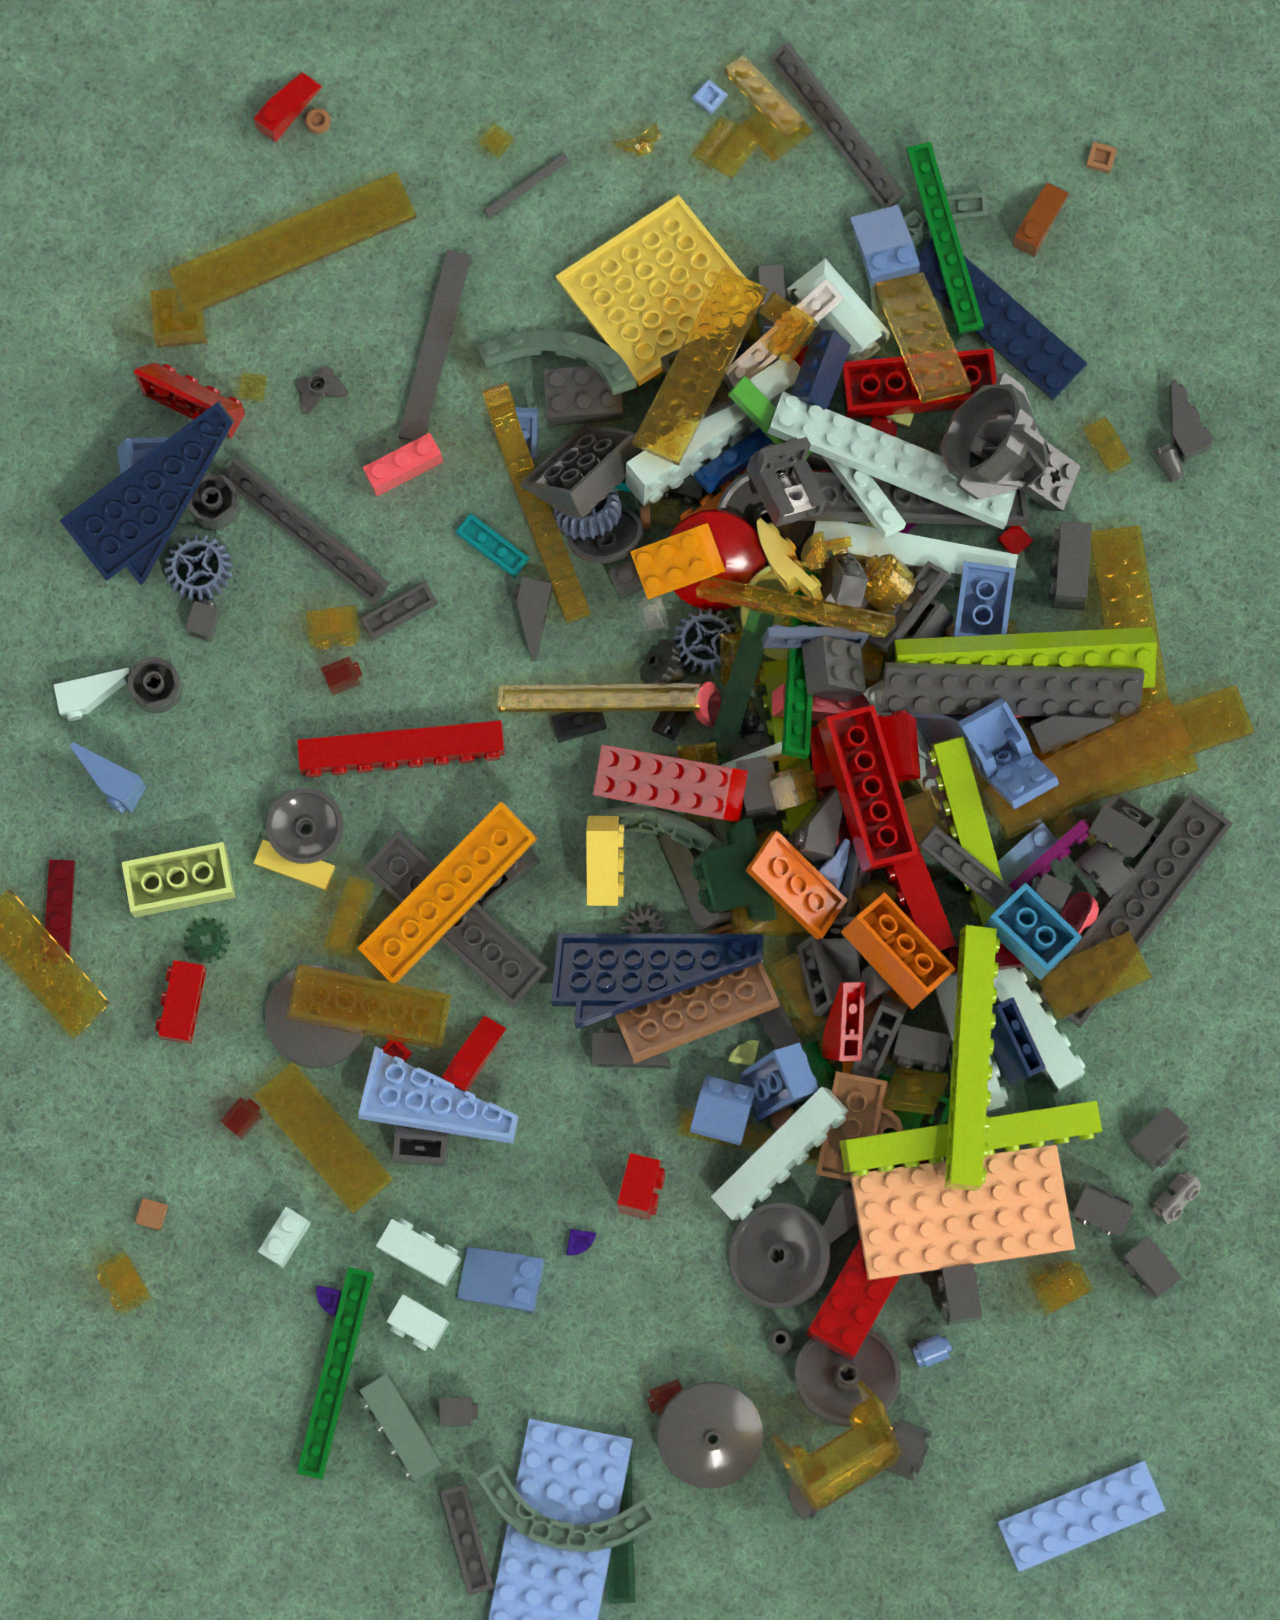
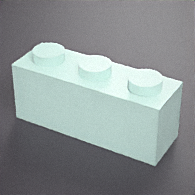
[376,1218,461,1287]

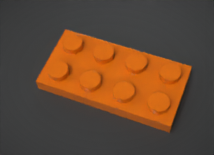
[745,831,847,940]

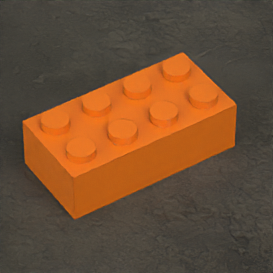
[841,892,956,1009]

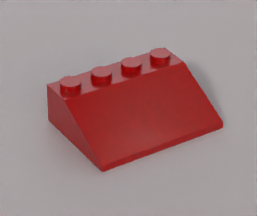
[133,363,246,439]

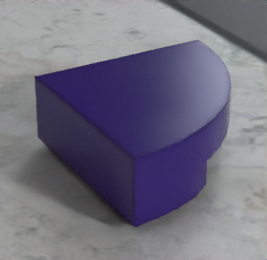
[566,1229,596,1256]
[316,1285,342,1317]

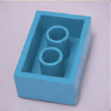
[984,883,1082,981]

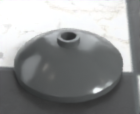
[567,507,643,563]
[266,788,344,864]

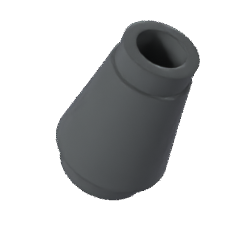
[1153,443,1185,482]
[767,1328,793,1355]

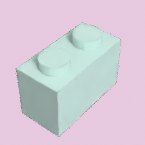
[258,1207,311,1268]
[387,1294,449,1351]

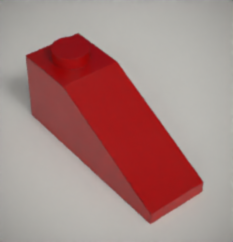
[253,72,322,143]
[822,982,865,1061]
[442,1015,507,1092]

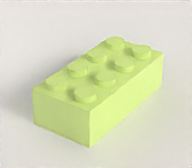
[122,842,236,917]

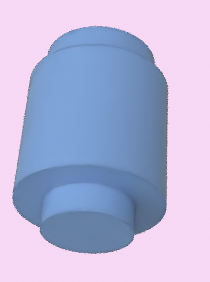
[911,1334,953,1368]

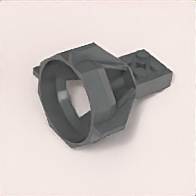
[940,373,1080,511]

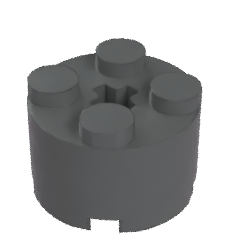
[188,473,240,530]
[128,657,183,713]
[1075,840,1136,899]
[879,1420,933,1481]

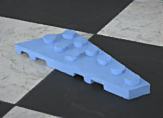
[358,1046,518,1144]

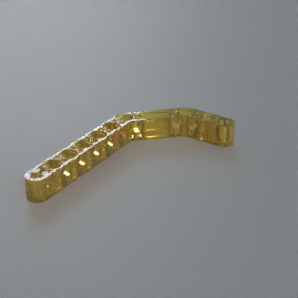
[482,382,591,624]

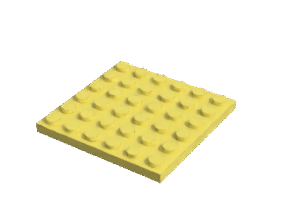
[555,195,764,386]

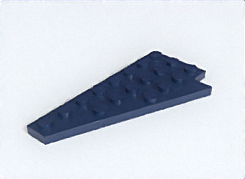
[60,401,234,585]
[551,933,764,1028]

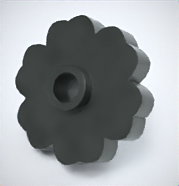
[640,639,686,690]

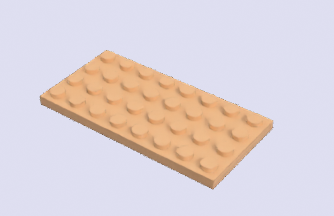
[850,1145,1075,1280]

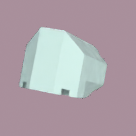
[786,258,890,362]

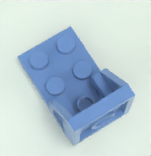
[957,698,1059,810]

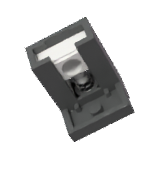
[746,437,827,527]

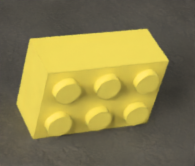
[586,816,624,906]

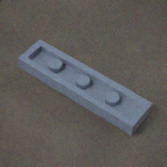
[762,625,869,648]

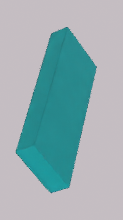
[455,513,530,579]

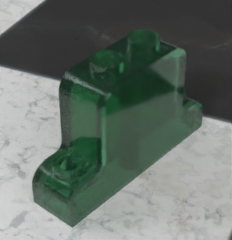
[691,818,778,924]

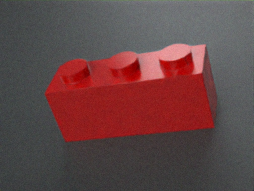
[155,960,207,1045]

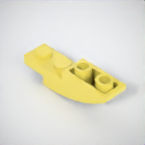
[757,518,823,604]

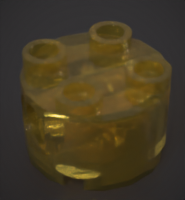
[864,554,916,613]

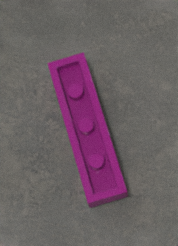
[1008,819,1092,895]

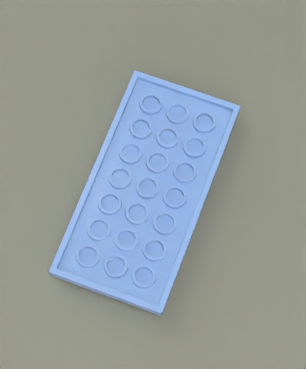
[489,1419,633,1620]

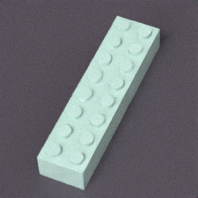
[626,353,800,506]
[810,521,1018,589]

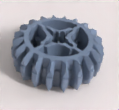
[553,489,622,541]
[164,534,233,602]
[672,608,741,676]

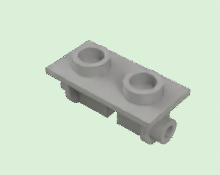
[1152,1171,1202,1225]

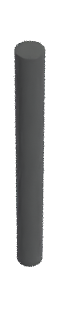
[484,153,569,218]

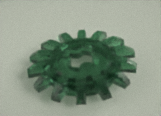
[184,917,230,963]

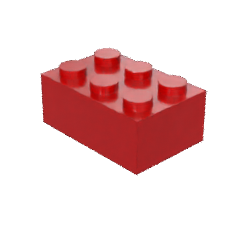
[617,1153,666,1220]

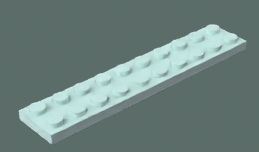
[768,391,1017,529]

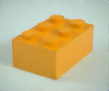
[630,523,725,600]

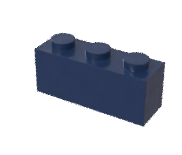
[791,330,851,410]
[991,997,1046,1084]

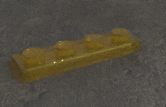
[725,55,804,137]

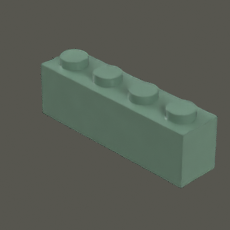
[359,1374,443,1482]

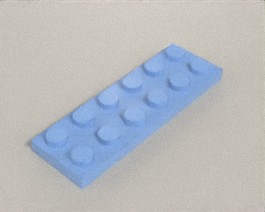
[997,1461,1166,1572]

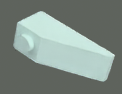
[54,668,131,721]

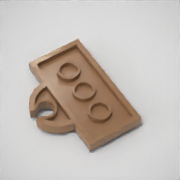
[816,1071,904,1181]

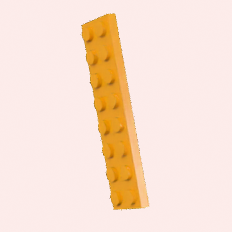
[358,802,538,985]

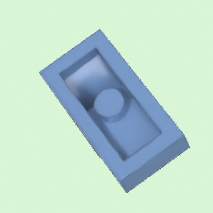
[511,407,539,458]

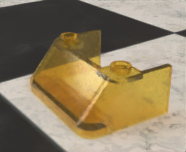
[771,1380,901,1510]

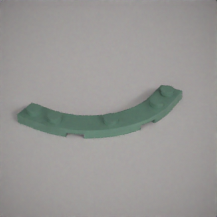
[870,192,988,323]
[476,331,637,395]
[598,806,762,901]
[476,1464,660,1553]

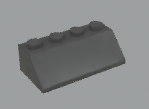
[659,819,753,931]

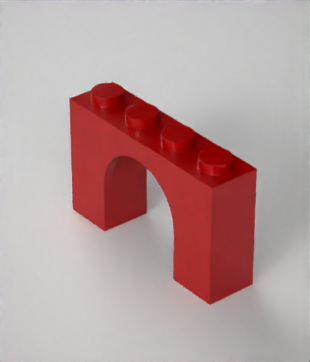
[811,710,921,793]

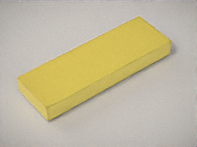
[254,840,335,891]

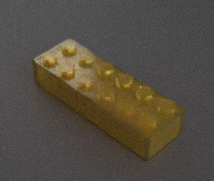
[285,964,451,1050]

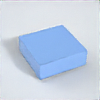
[693,79,727,114]

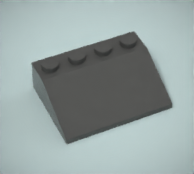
[520,423,644,518]

